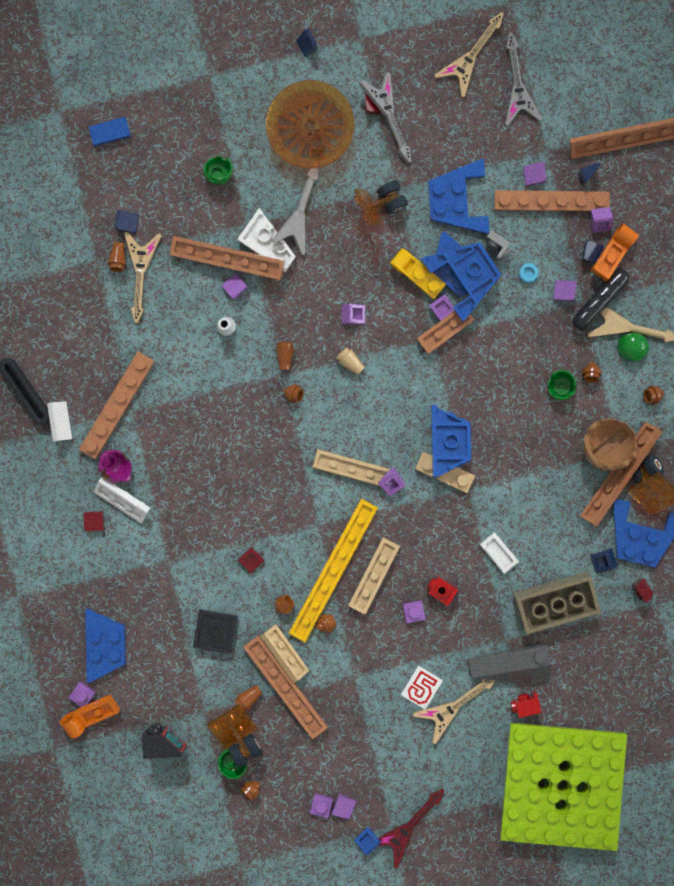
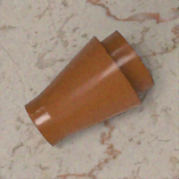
[107,242,126,272]
[276,342,295,370]
[234,685,263,712]

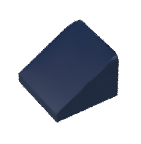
[297,29,317,57]
[578,163,601,186]
[115,210,139,233]
[581,241,604,264]
[590,548,618,573]

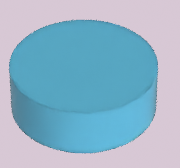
[519,263,539,283]

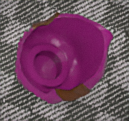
[98,449,132,483]

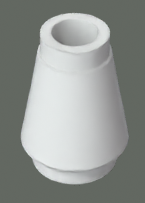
[217,317,236,336]

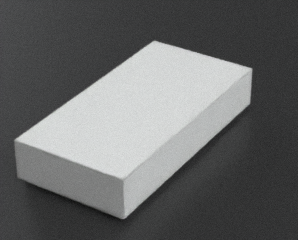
[47,401,72,442]
[480,532,519,574]

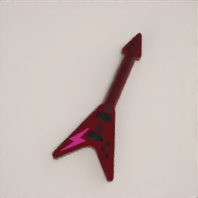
[378,788,444,869]

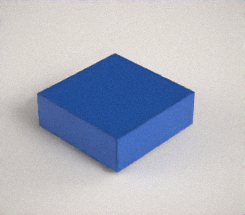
[354,827,382,856]

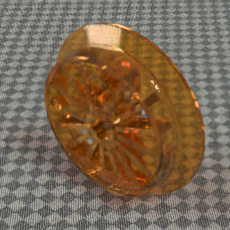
[266,80,354,169]

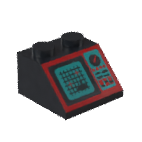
[142,723,187,759]

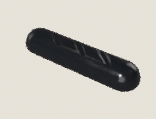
[572,269,630,331]
[0,358,50,425]

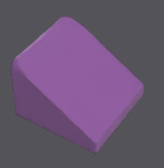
[523,162,547,186]
[591,207,613,233]
[221,274,248,300]
[553,280,577,302]
[342,304,365,324]
[378,467,405,496]
[331,794,356,819]

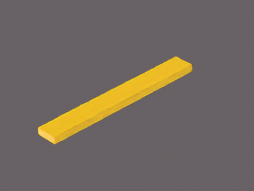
[288,499,378,642]

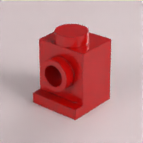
[427,576,458,606]
[510,690,542,718]

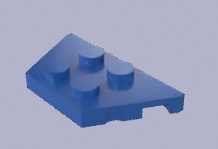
[433,231,498,297]
[431,405,471,478]
[85,608,126,683]

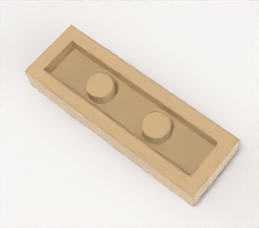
[415,452,475,493]
[260,624,309,683]

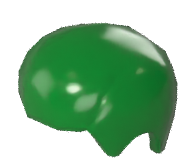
[203,156,233,185]
[617,333,649,362]
[547,370,577,401]
[217,748,247,779]

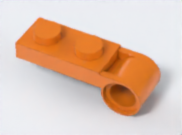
[591,223,639,281]
[60,695,120,739]

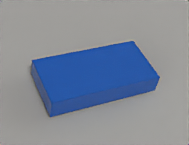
[89,117,131,146]

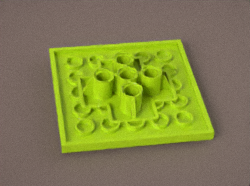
[500,723,627,851]

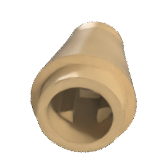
[336,347,365,375]

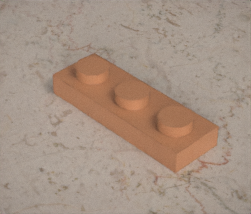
[417,311,475,354]

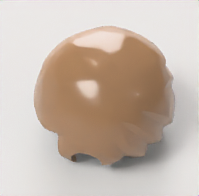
[583,418,638,471]

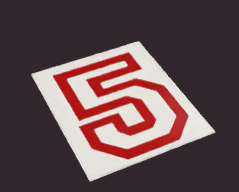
[401,666,443,709]

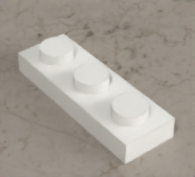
[94,477,150,523]

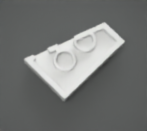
[238,208,296,273]

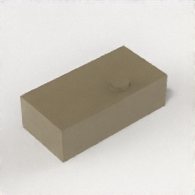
[513,571,601,634]

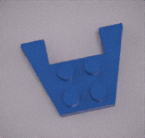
[428,159,489,234]
[421,242,501,322]
[612,498,674,567]

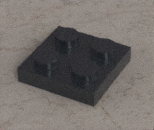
[193,609,238,654]

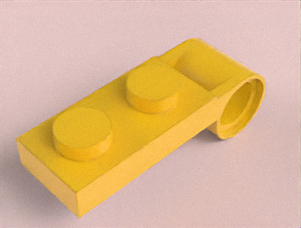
[390,248,446,299]

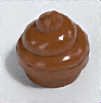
[582,362,602,383]
[283,384,304,403]
[643,385,664,405]
[275,595,294,614]
[316,614,337,633]
[240,781,260,801]

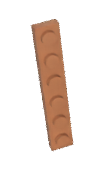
[569,118,674,159]
[494,190,610,212]
[170,236,285,280]
[79,351,155,459]
[580,422,662,527]
[243,635,328,739]

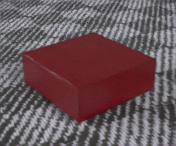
[83,511,105,532]
[238,546,265,573]

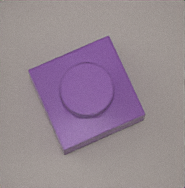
[429,294,454,321]
[403,600,425,623]
[69,681,96,707]
[310,793,333,818]

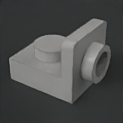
[486,230,510,261]

